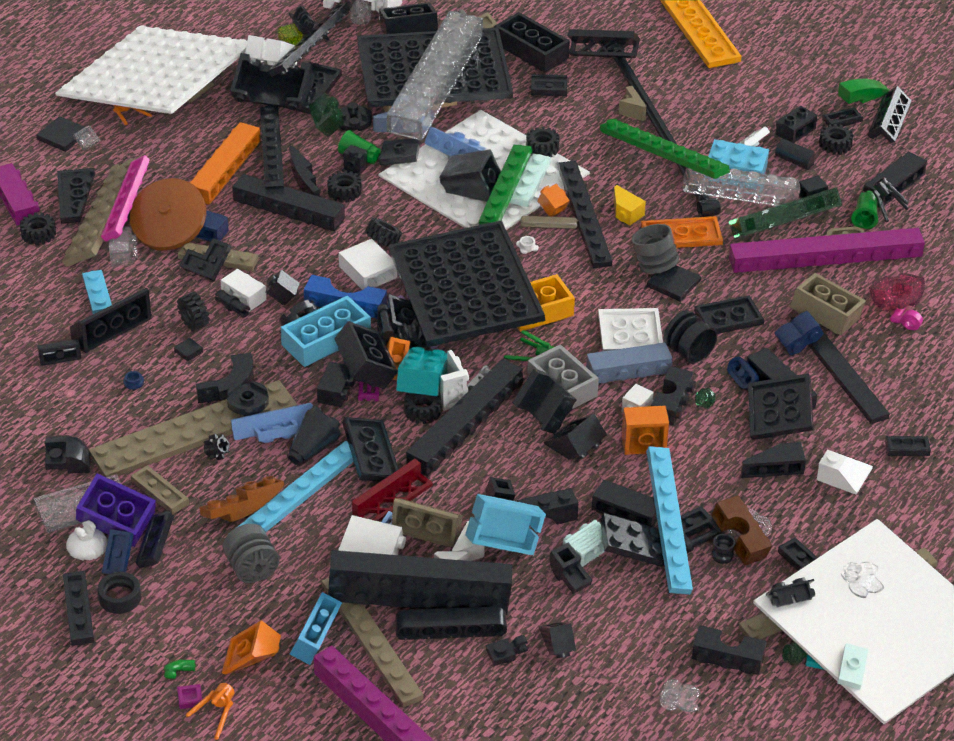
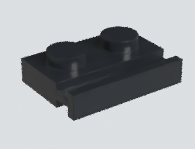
[531,74,567,96]

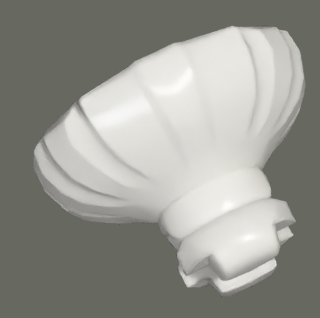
[66,520,108,561]

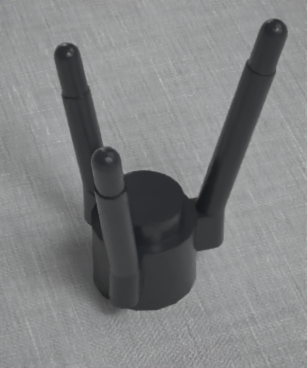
[873,177,909,222]

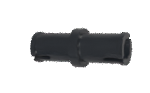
[215,290,250,318]

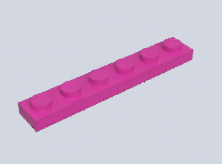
[101,155,150,242]

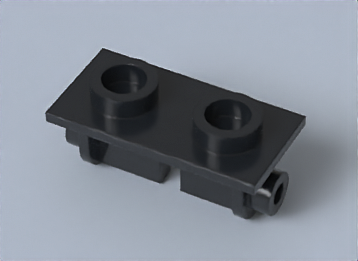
[766,577,815,607]

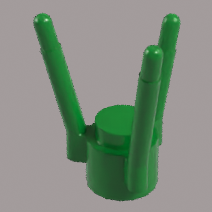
[504,330,554,361]

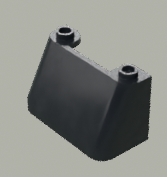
[230,53,315,111]

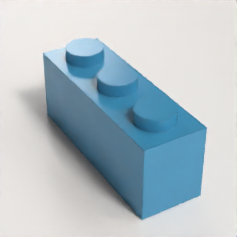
[290,592,342,665]

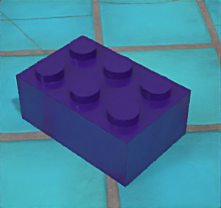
[76,473,156,547]

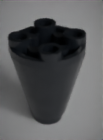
[287,406,341,466]

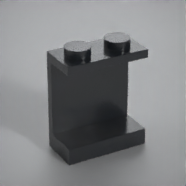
[512,369,577,434]

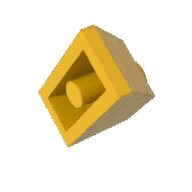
[613,185,646,225]

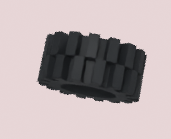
[819,124,854,155]
[526,127,560,157]
[327,170,362,202]
[20,212,56,245]
[365,217,403,247]
[177,292,210,331]
[404,393,442,424]

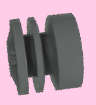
[631,224,679,274]
[222,524,280,583]

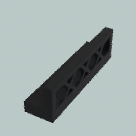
[567,29,640,58]
[868,86,912,143]

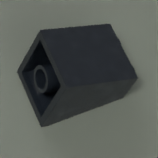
[439,149,501,202]

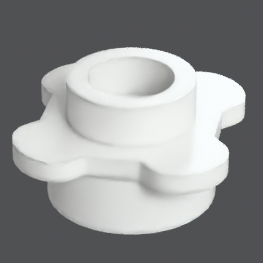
[516,236,538,254]

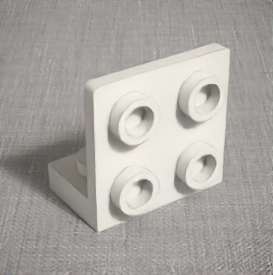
[440,350,469,411]

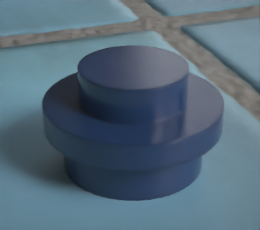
[123,371,144,390]

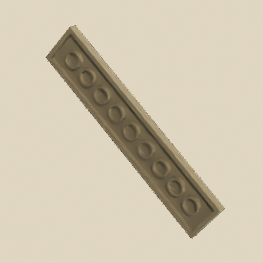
[89,380,298,479]

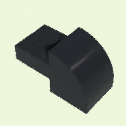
[549,542,593,594]

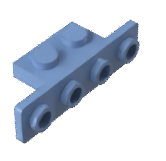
[425,127,485,156]
[231,403,313,443]

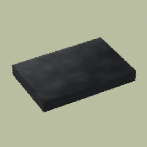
[694,295,765,334]

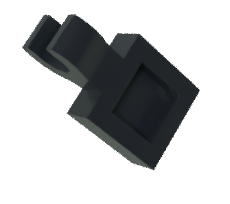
[486,635,528,666]

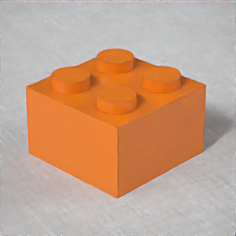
[622,406,669,455]

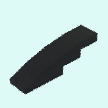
[289,146,320,197]

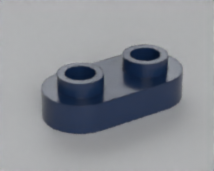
[727,357,760,391]

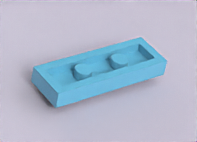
[82,270,112,314]

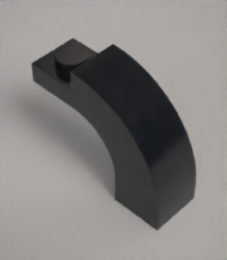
[196,352,254,403]

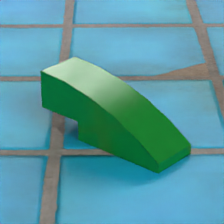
[838,79,890,104]

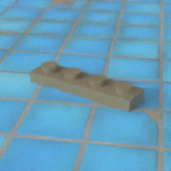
[178,243,258,271]

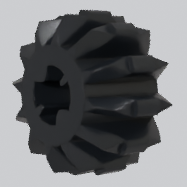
[394,322,426,349]

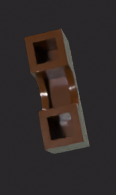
[711,495,772,566]

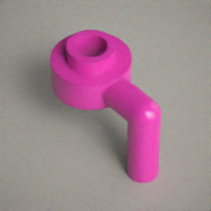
[890,304,923,330]

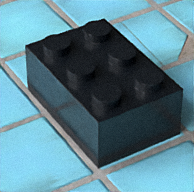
[379,2,438,34]
[334,321,398,389]

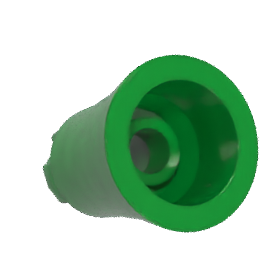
[338,130,381,165]
[851,191,878,230]

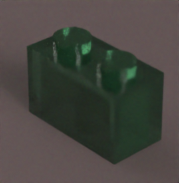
[309,93,344,137]

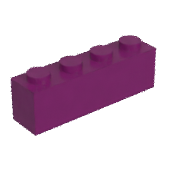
[0,163,40,226]

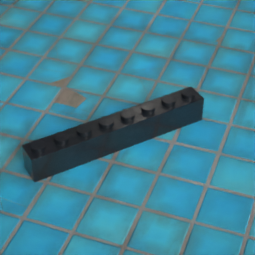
[406,359,524,476]

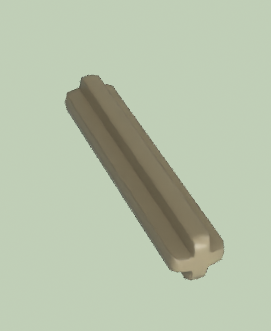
[521,216,577,229]

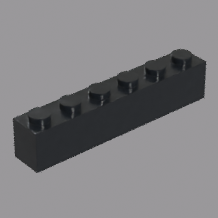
[232,174,345,231]

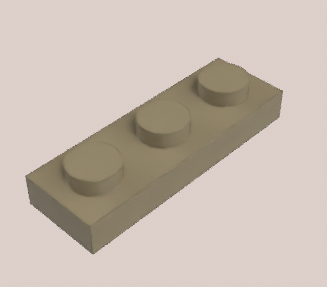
[131,465,189,514]

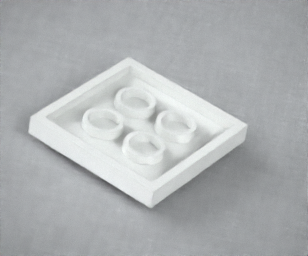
[598,308,663,352]

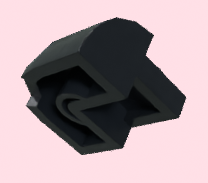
[45,435,91,474]

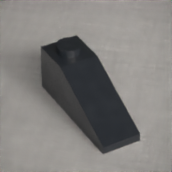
[741,442,806,478]

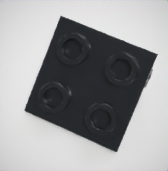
[289,6,329,40]

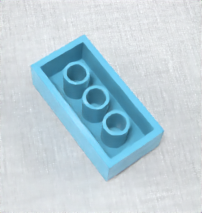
[281,296,371,367]

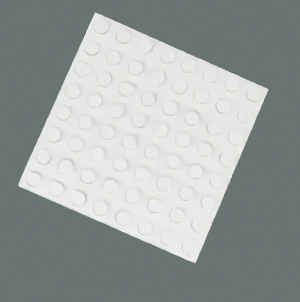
[56,25,247,114]
[379,110,590,230]
[753,519,954,724]

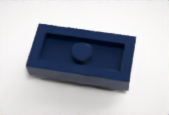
[102,529,134,575]

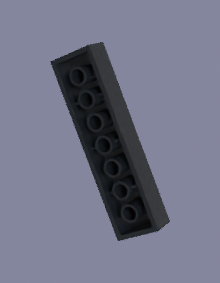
[328,550,512,615]

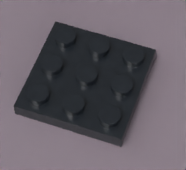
[748,373,814,440]

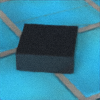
[174,338,203,362]

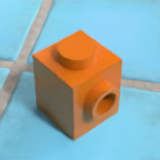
[537,183,570,217]

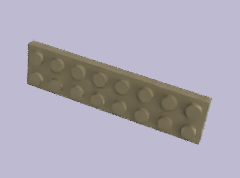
[62,156,141,266]

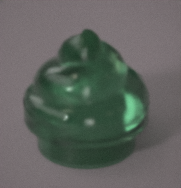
[695,388,716,409]
[782,642,807,666]

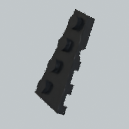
[57,168,96,224]

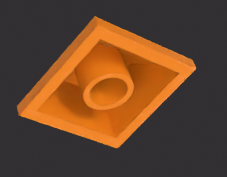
[222,620,281,674]

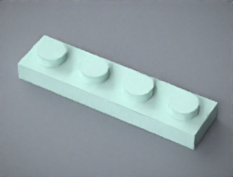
[510,154,551,207]

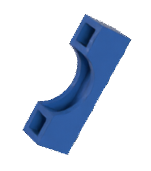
[304,275,387,319]

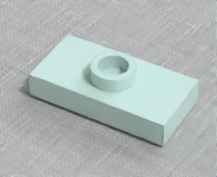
[837,643,868,690]

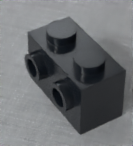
[776,106,818,143]

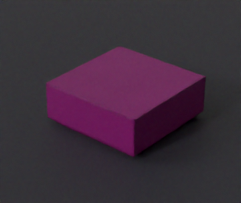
[177,684,202,709]

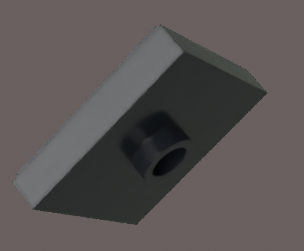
[379,138,421,165]

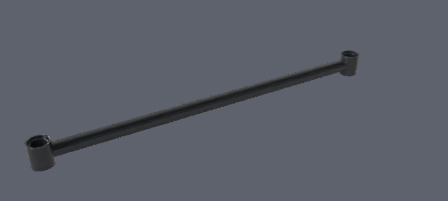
[603,44,721,217]

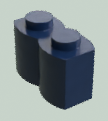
[774,311,824,355]

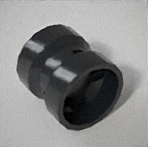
[712,534,735,564]

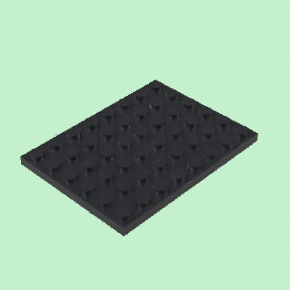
[357,28,513,107]
[388,220,545,347]

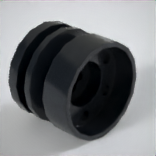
[663,310,718,364]

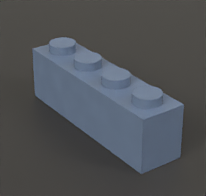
[586,342,672,383]

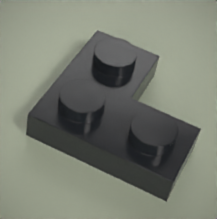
[179,238,232,281]

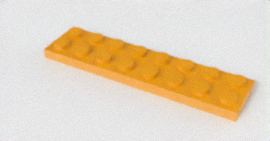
[660,0,742,68]

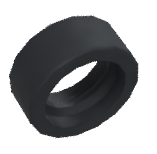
[97,572,141,614]

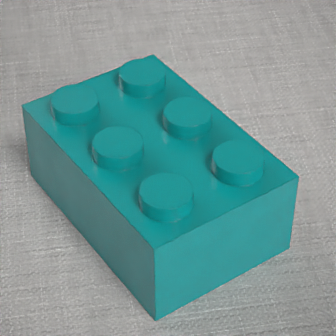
[396,347,447,396]

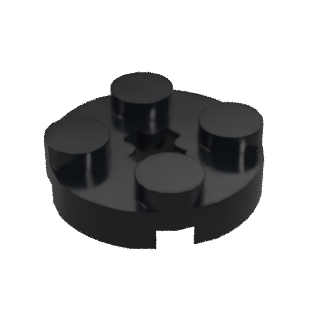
[335,102,372,131]
[279,300,318,326]
[227,381,269,417]

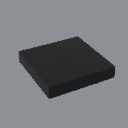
[36,116,89,152]
[647,265,701,302]

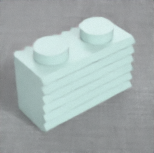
[563,520,605,567]

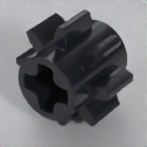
[203,433,230,460]

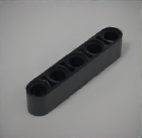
[395,607,507,640]

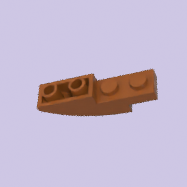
[199,476,284,522]

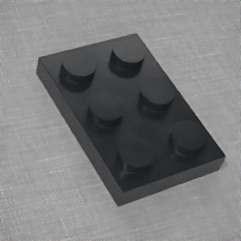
[600,513,665,567]

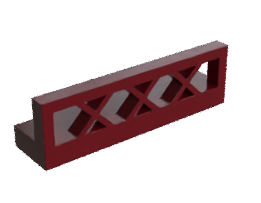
[352,459,433,522]

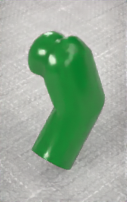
[163,659,196,679]

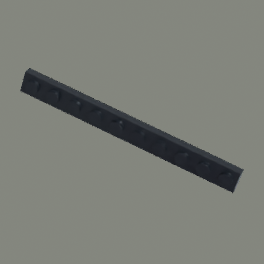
[268,1,352,77]

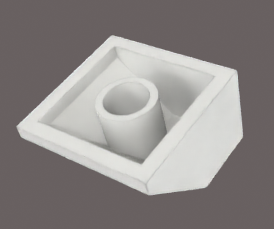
[817,450,873,495]

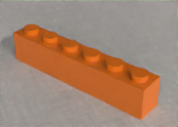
[189,122,260,205]

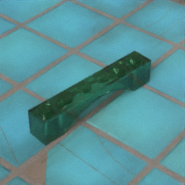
[729,187,842,239]

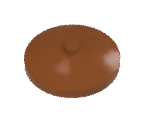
[130,178,206,251]

